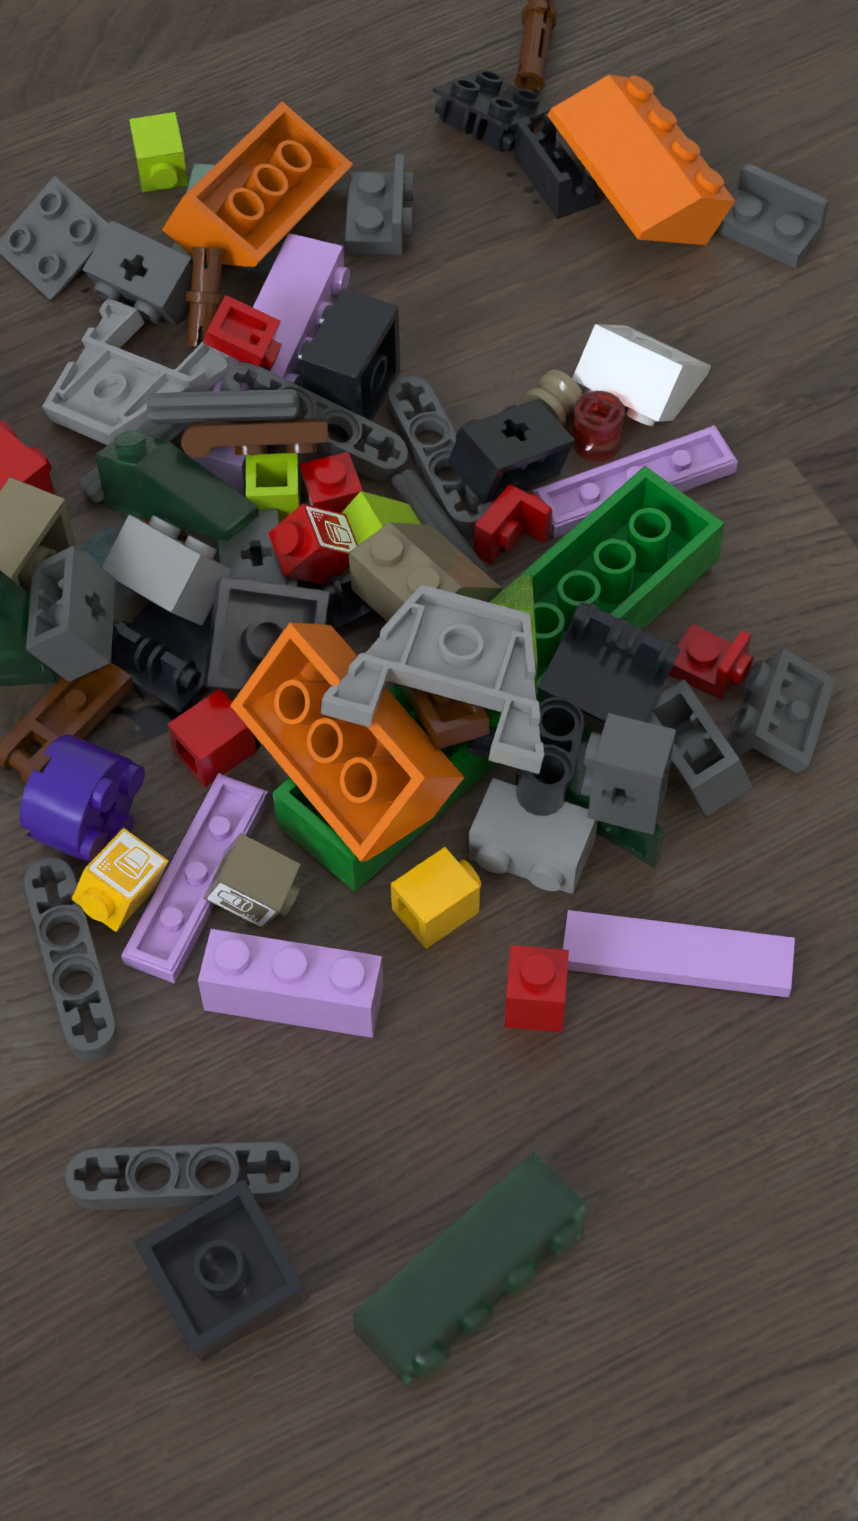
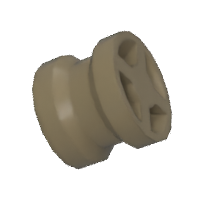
[521,369,584,426]

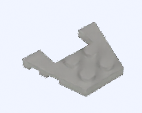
[42,298,244,448]
[321,584,544,774]

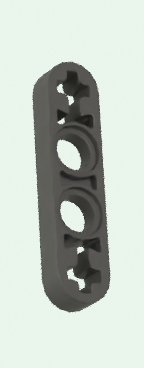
[220,362,408,481]
[388,376,492,538]
[24,857,118,1063]
[65,1141,301,1210]

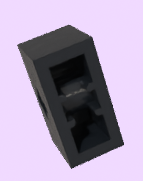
[448,399,575,504]

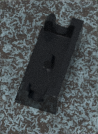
[515,113,599,219]

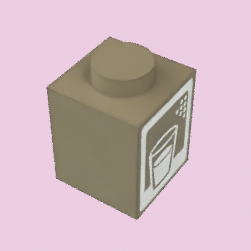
[203,833,301,929]

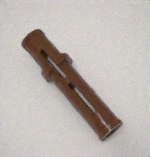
[515,0,557,93]

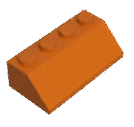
[547,75,735,246]
[162,101,353,267]
[230,622,464,862]

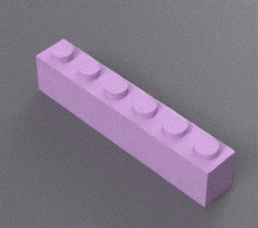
[184,233,350,497]

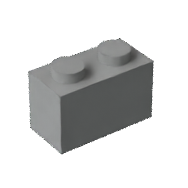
[102,515,231,625]
[469,778,597,894]

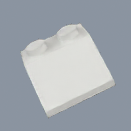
[572,324,711,426]

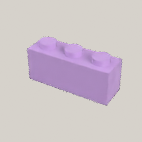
[198,929,384,1038]

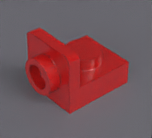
[203,295,282,372]
[474,484,552,565]
[668,624,754,700]

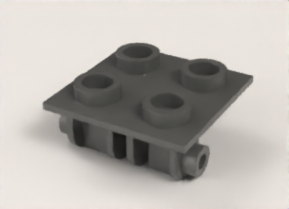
[0,176,108,302]

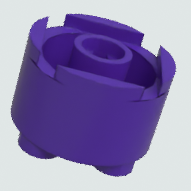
[20,734,145,863]

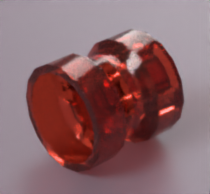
[572,391,625,462]

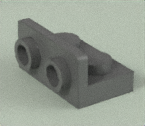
[345,154,414,255]
[715,163,829,269]
[730,648,836,774]

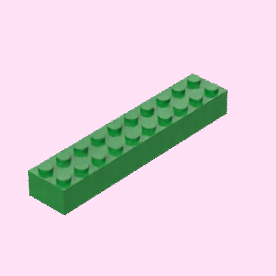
[273,466,725,893]

